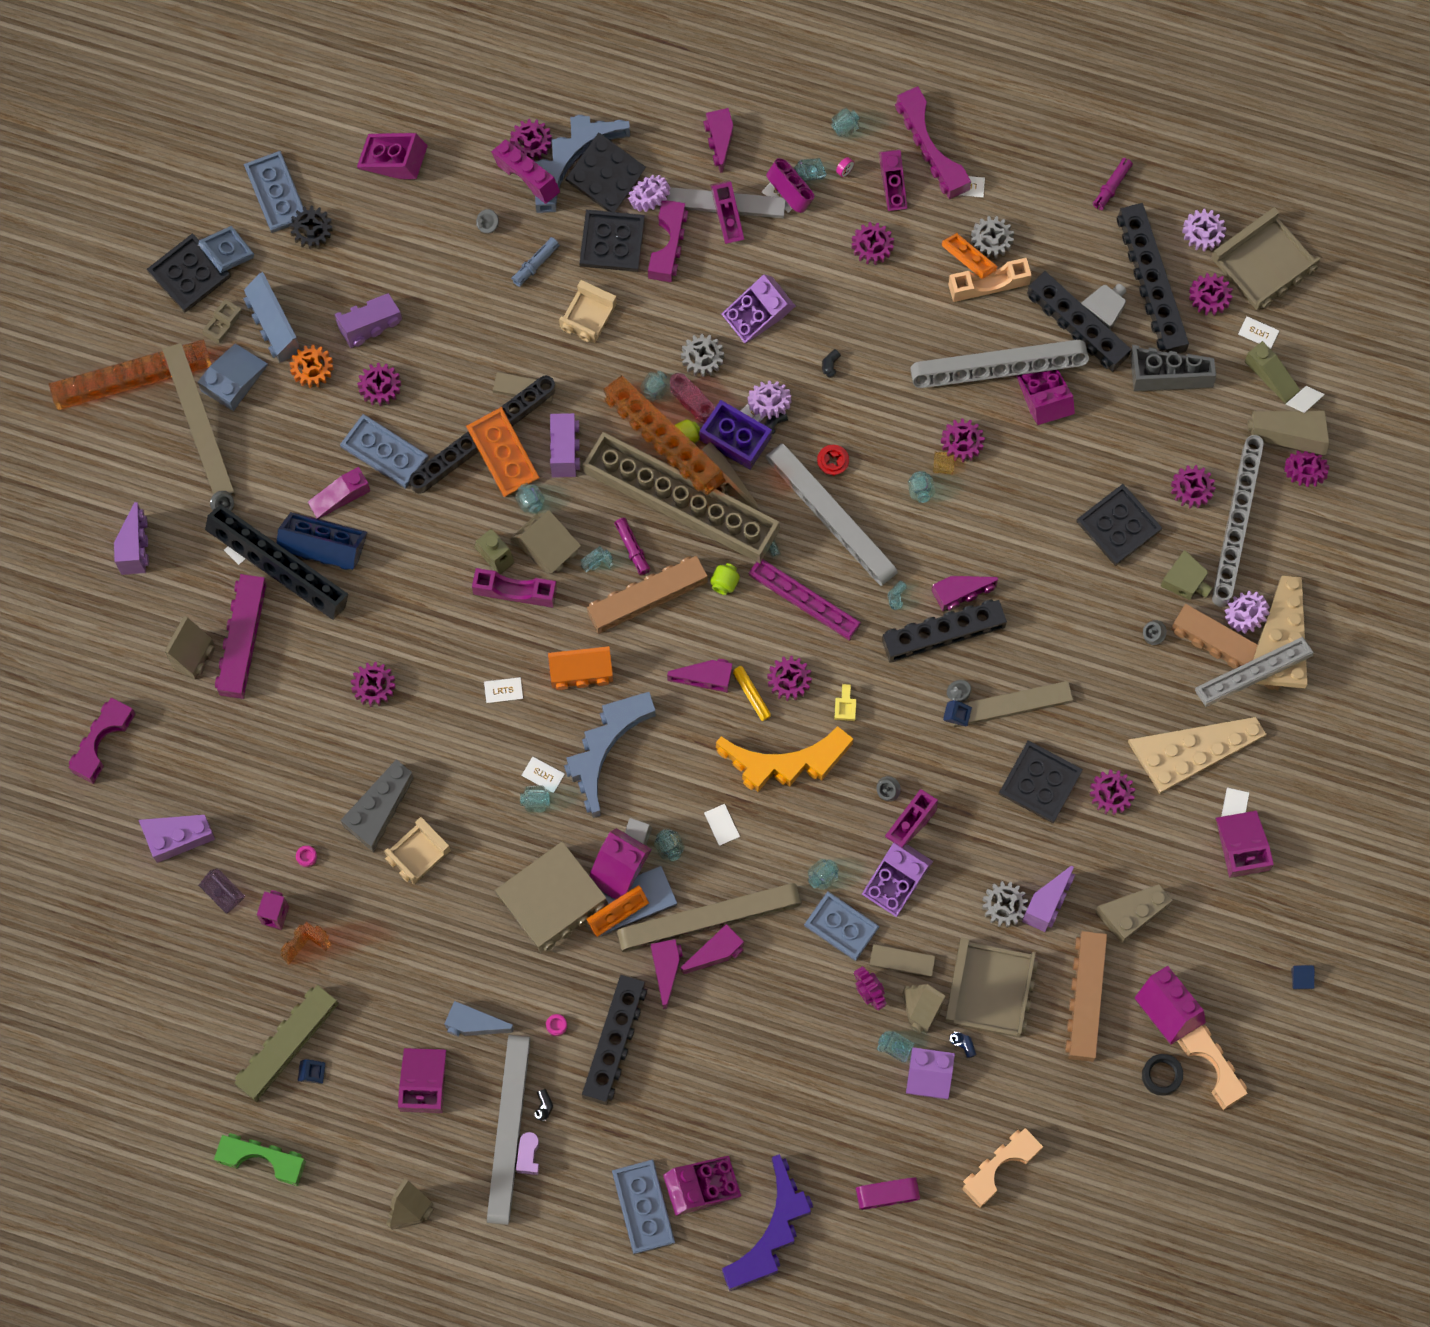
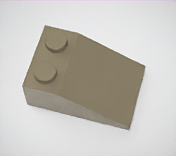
[165,616,215,680]

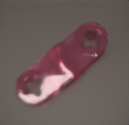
[670,373,715,424]

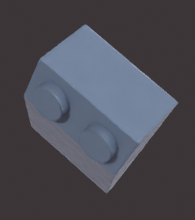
[198,344,268,411]

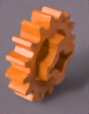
[290,345,334,388]

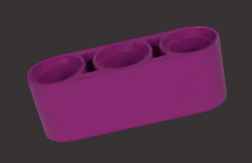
[766,158,815,213]
[856,1177,920,1210]

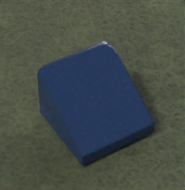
[943,700,972,727]
[1291,965,1315,989]
[298,1059,326,1084]

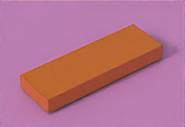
[942,233,997,279]
[586,885,649,937]

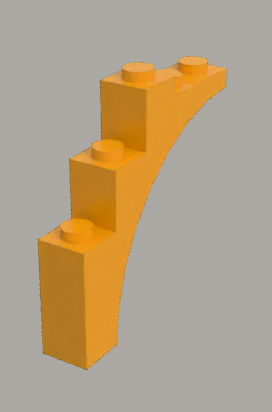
[716,726,853,792]

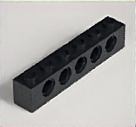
[1027,271,1131,372]
[882,599,1007,663]
[582,974,648,1106]

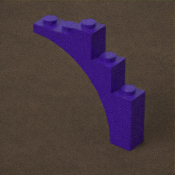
[722,1154,813,1292]

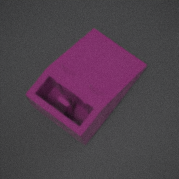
[1016,369,1075,425]
[1216,811,1274,878]
[398,1048,446,1113]
[663,1156,741,1216]

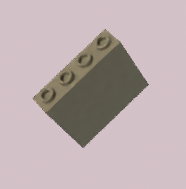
[1211,207,1320,310]
[495,841,608,953]
[945,937,1038,1038]

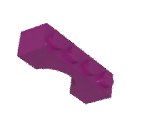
[491,139,560,204]
[648,200,688,282]
[472,568,557,608]
[68,697,136,784]

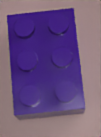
[699,400,772,470]

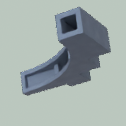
[535,115,630,213]
[564,692,656,818]

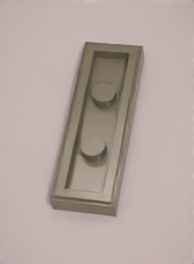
[493,372,556,404]
[869,944,935,978]

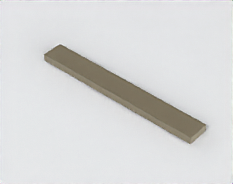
[162,343,234,495]

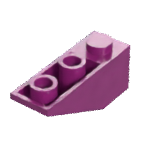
[703,108,733,173]
[879,149,907,211]
[932,576,998,611]

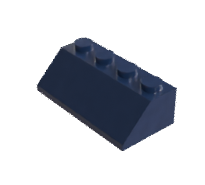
[276,512,367,570]

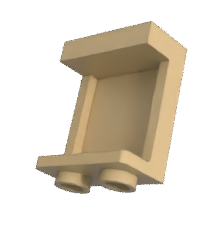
[559,280,617,343]
[384,817,451,884]

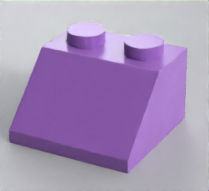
[906,1047,955,1100]

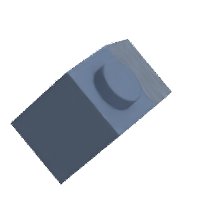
[444,1001,514,1037]

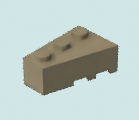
[1095,884,1173,944]

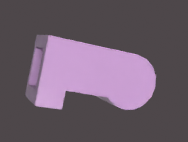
[516,1132,539,1175]

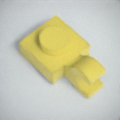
[834,684,856,721]

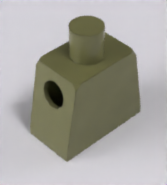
[474,529,515,574]
[1161,550,1213,600]

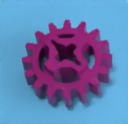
[510,119,552,161]
[851,222,894,265]
[1189,273,1233,316]
[357,363,401,406]
[941,418,985,462]
[1284,451,1329,487]
[1171,465,1215,509]
[767,656,812,701]
[351,662,396,707]
[1089,769,1135,815]
[854,966,887,1010]

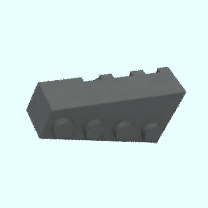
[1130,345,1216,391]
[340,759,414,853]

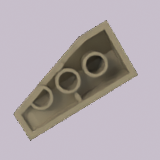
[680,442,759,509]
[902,984,945,1034]
[386,1178,434,1230]

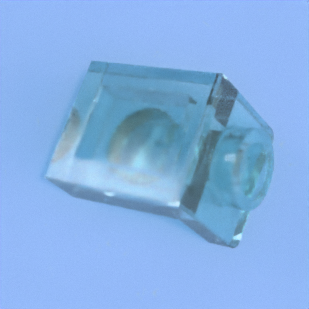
[793,158,827,182]
[581,546,613,572]
[877,1031,914,1062]

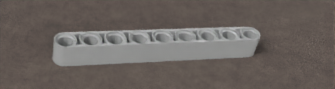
[910,340,1089,388]
[1212,435,1263,607]
[766,443,898,586]
[487,1035,530,1225]

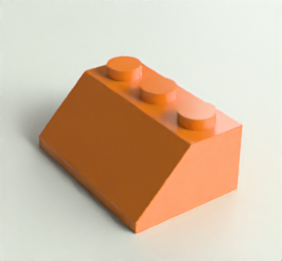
[548,646,613,690]

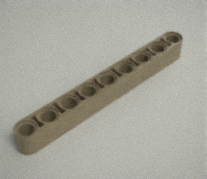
[617,883,802,952]

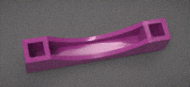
[895,86,971,199]

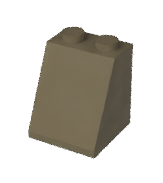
[511,510,581,573]

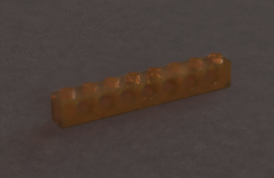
[49,339,212,410]
[603,375,725,496]

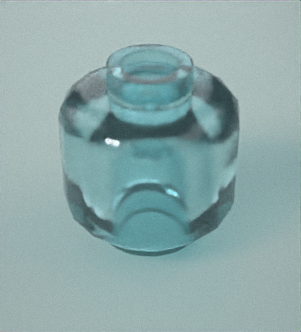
[830,108,860,137]
[640,371,670,402]
[908,471,936,503]
[515,483,545,514]
[520,785,550,813]
[654,829,685,861]
[808,859,839,890]

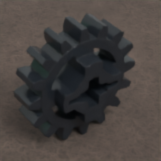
[289,206,332,249]

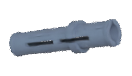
[511,237,560,287]

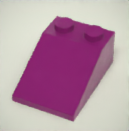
[357,133,428,179]
[589,828,652,899]

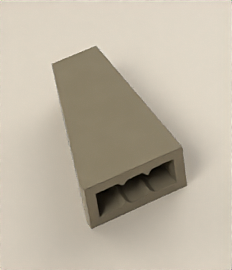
[1247,411,1329,455]

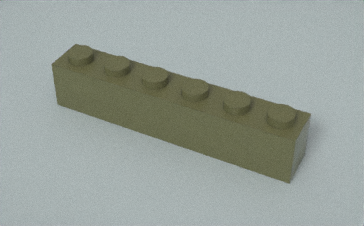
[235,985,339,1102]

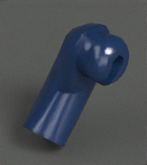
[949,1032,977,1058]

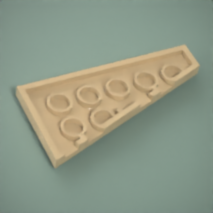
[1253,576,1307,688]
[1128,717,1266,794]

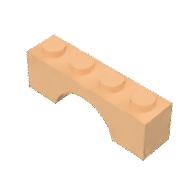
[948,258,1032,302]
[1178,1025,1248,1110]
[962,1128,1043,1208]

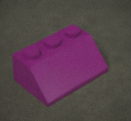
[1135,966,1206,1045]

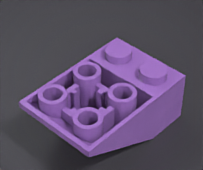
[722,274,796,344]
[114,502,149,575]
[862,843,933,917]
[1022,866,1075,932]

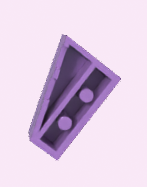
[335,293,402,348]
[550,413,580,478]
[139,815,215,863]

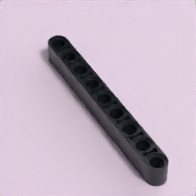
[409,375,555,494]

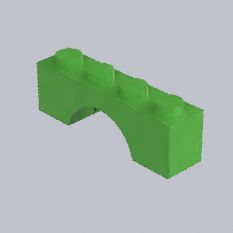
[214,1133,306,1186]

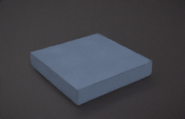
[198,226,254,273]

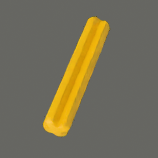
[733,666,771,721]

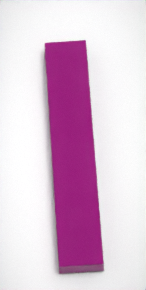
[748,559,861,641]

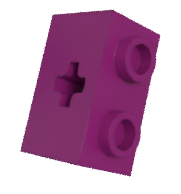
[257,890,289,930]

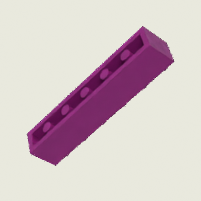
[215,574,267,699]

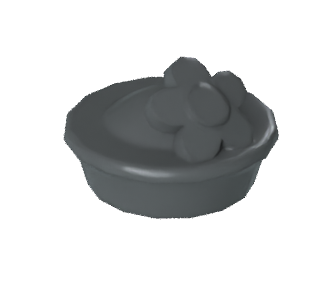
[476,209,499,233]
[210,491,234,511]
[1143,620,1167,645]
[947,680,971,702]
[876,776,901,801]

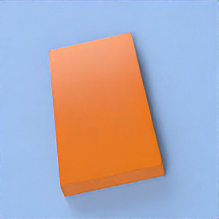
[466,407,539,497]

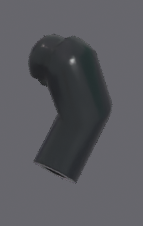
[822,349,841,378]
[763,413,788,434]
[534,1089,553,1121]

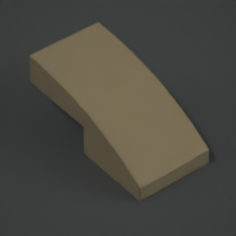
[202,299,242,344]

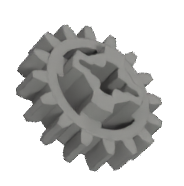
[971,216,1014,259]
[681,334,724,377]
[982,881,1028,928]

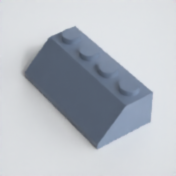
[243,272,300,363]

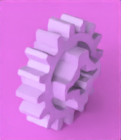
[628,175,671,212]
[1182,209,1226,252]
[748,381,792,419]
[1225,591,1270,634]

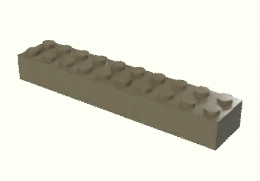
[583,432,780,563]

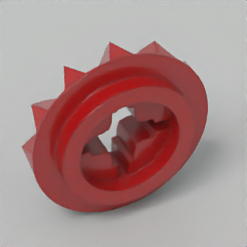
[817,445,849,476]

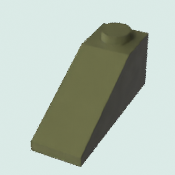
[1245,341,1300,404]

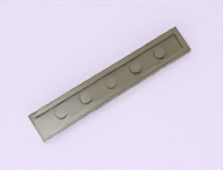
[952,681,1073,728]

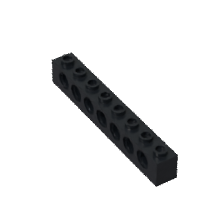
[1116,203,1189,354]
[205,504,348,620]

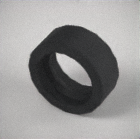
[1142,1054,1183,1096]

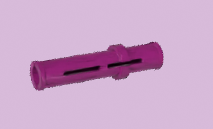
[1092,158,1133,210]
[614,517,651,576]

